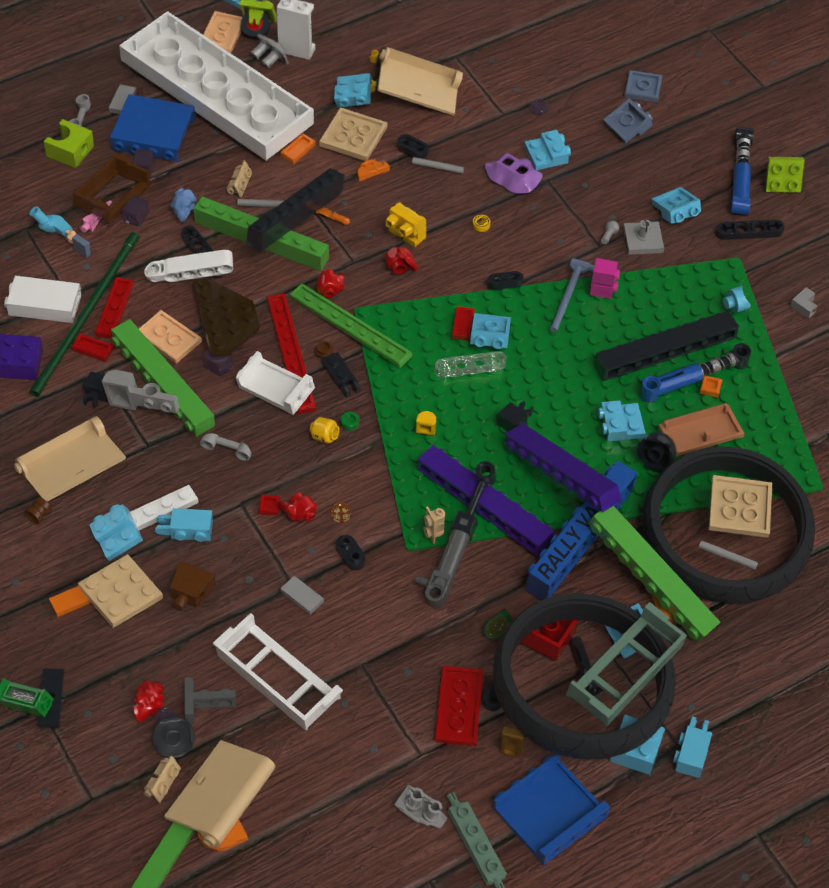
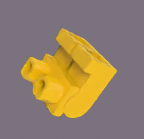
[385,202,426,247]

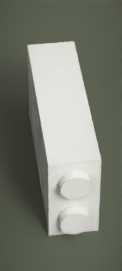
[4,276,81,323]

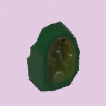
[481,608,513,639]

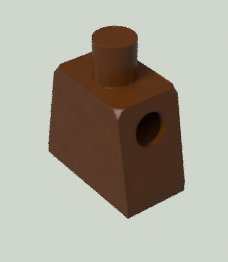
[170,561,216,611]

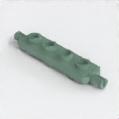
[447,792,507,888]

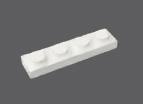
[130,485,198,530]

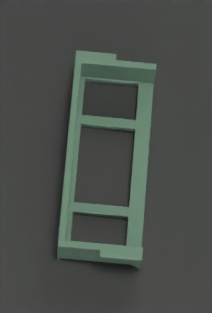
[566,602,687,727]

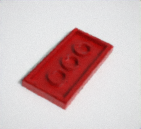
[435,666,483,746]

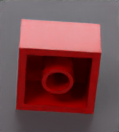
[521,620,578,661]

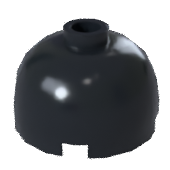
[637,432,677,471]

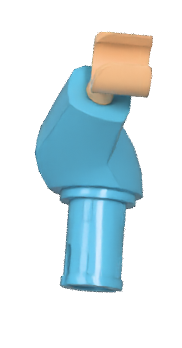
[29,206,76,244]

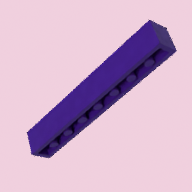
[505,423,621,512]
[417,445,554,557]

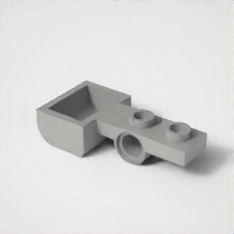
[102,370,180,413]

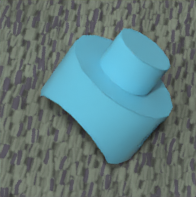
[723,286,751,313]

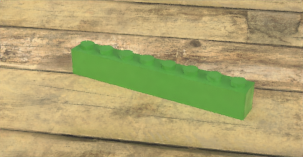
[194,196,329,271]
[111,319,215,437]
[588,506,720,643]

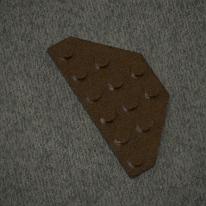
[192,279,260,356]

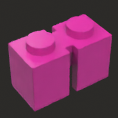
[590,258,620,299]

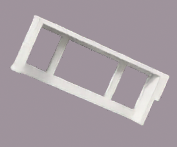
[213,613,343,731]

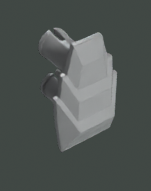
[250,34,289,69]
[394,785,448,829]

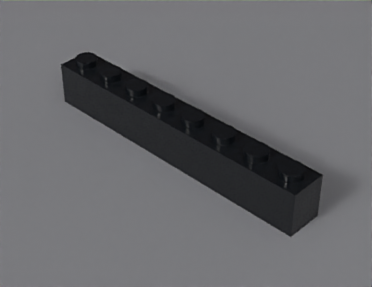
[246,168,345,252]
[594,310,739,381]

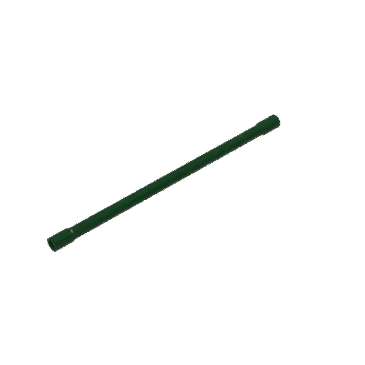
[29,232,140,397]

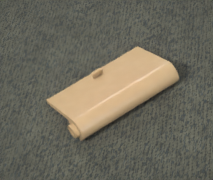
[377,47,463,116]
[14,416,126,502]
[164,740,275,847]

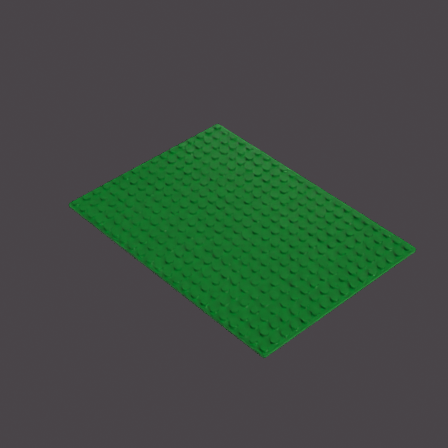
[354,257,823,552]

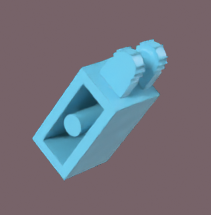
[155,508,213,542]
[673,716,712,778]

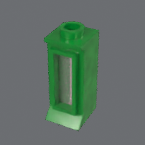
[0,678,54,717]

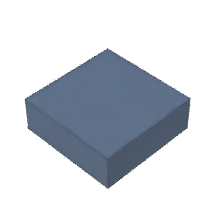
[72,234,91,258]

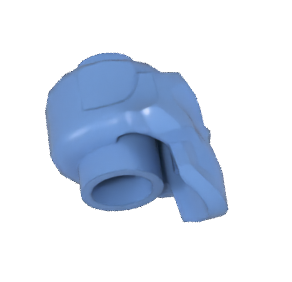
[170,188,197,222]

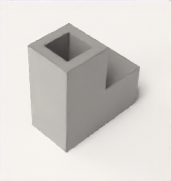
[791,287,817,319]

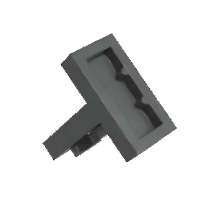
[185,677,236,724]

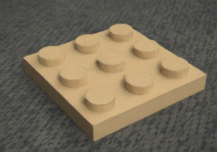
[319,107,387,161]
[709,475,772,538]
[78,554,163,628]

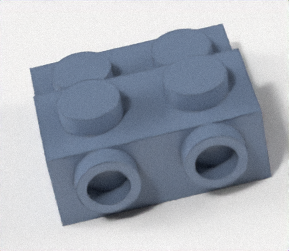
[603,98,653,143]

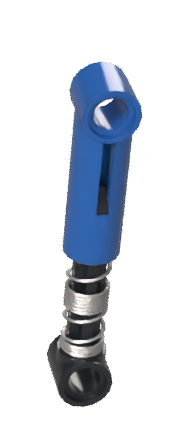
[731,127,754,215]
[640,343,751,402]

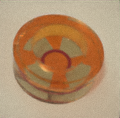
[331,503,351,523]

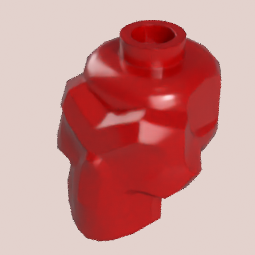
[385,247,418,274]
[316,270,345,298]
[278,492,317,522]
[133,680,165,722]

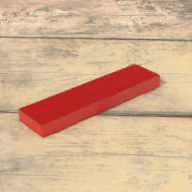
[95,277,134,339]

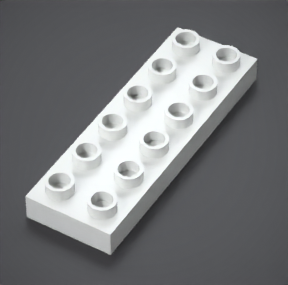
[119,11,314,160]

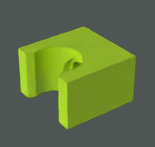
[44,119,94,168]

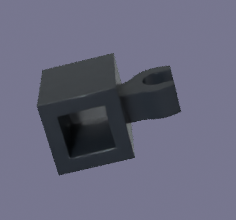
[83,371,108,407]
[497,401,533,432]

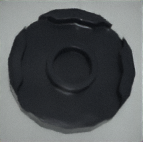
[152,716,195,759]

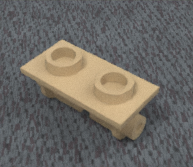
[227,160,252,198]
[423,507,445,544]
[144,756,181,803]

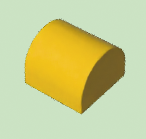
[416,411,436,435]

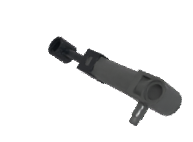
[415,461,496,609]

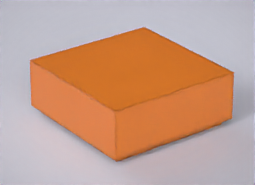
[700,375,722,398]

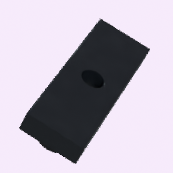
[38,669,65,728]

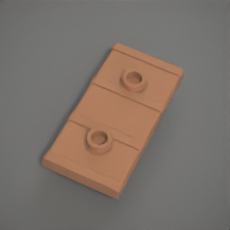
[658,403,744,457]

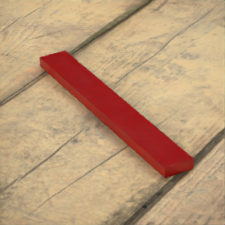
[267,293,316,414]

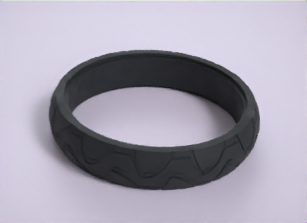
[643,446,815,604]
[493,593,676,760]

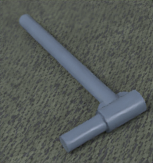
[550,258,594,333]

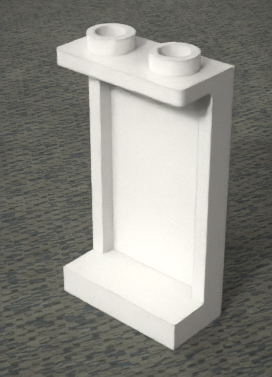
[277,0,315,60]
[236,351,315,415]

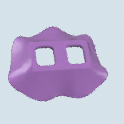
[485,153,543,194]

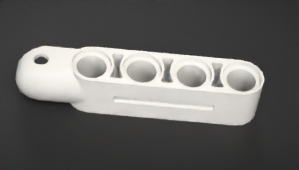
[144,250,233,282]

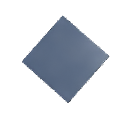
[624,70,663,103]

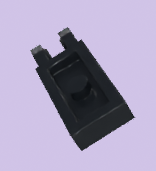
[321,352,361,397]

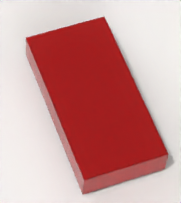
[452,306,475,341]
[72,334,114,362]

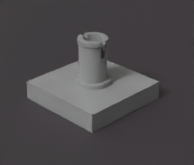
[623,220,664,255]

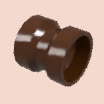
[24,497,52,524]

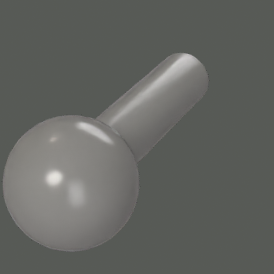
[601,221,619,244]

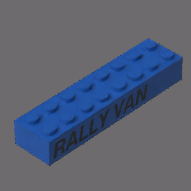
[526,461,637,601]

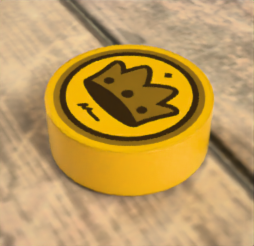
[472,215,490,232]

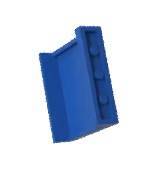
[110,94,195,162]
[493,754,610,866]

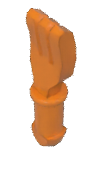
[316,207,350,225]

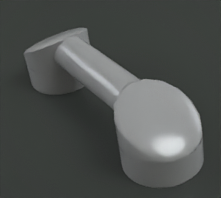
[69,94,91,127]
[200,433,252,461]

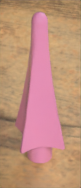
[80,200,112,233]

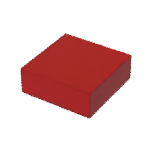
[259,494,281,516]

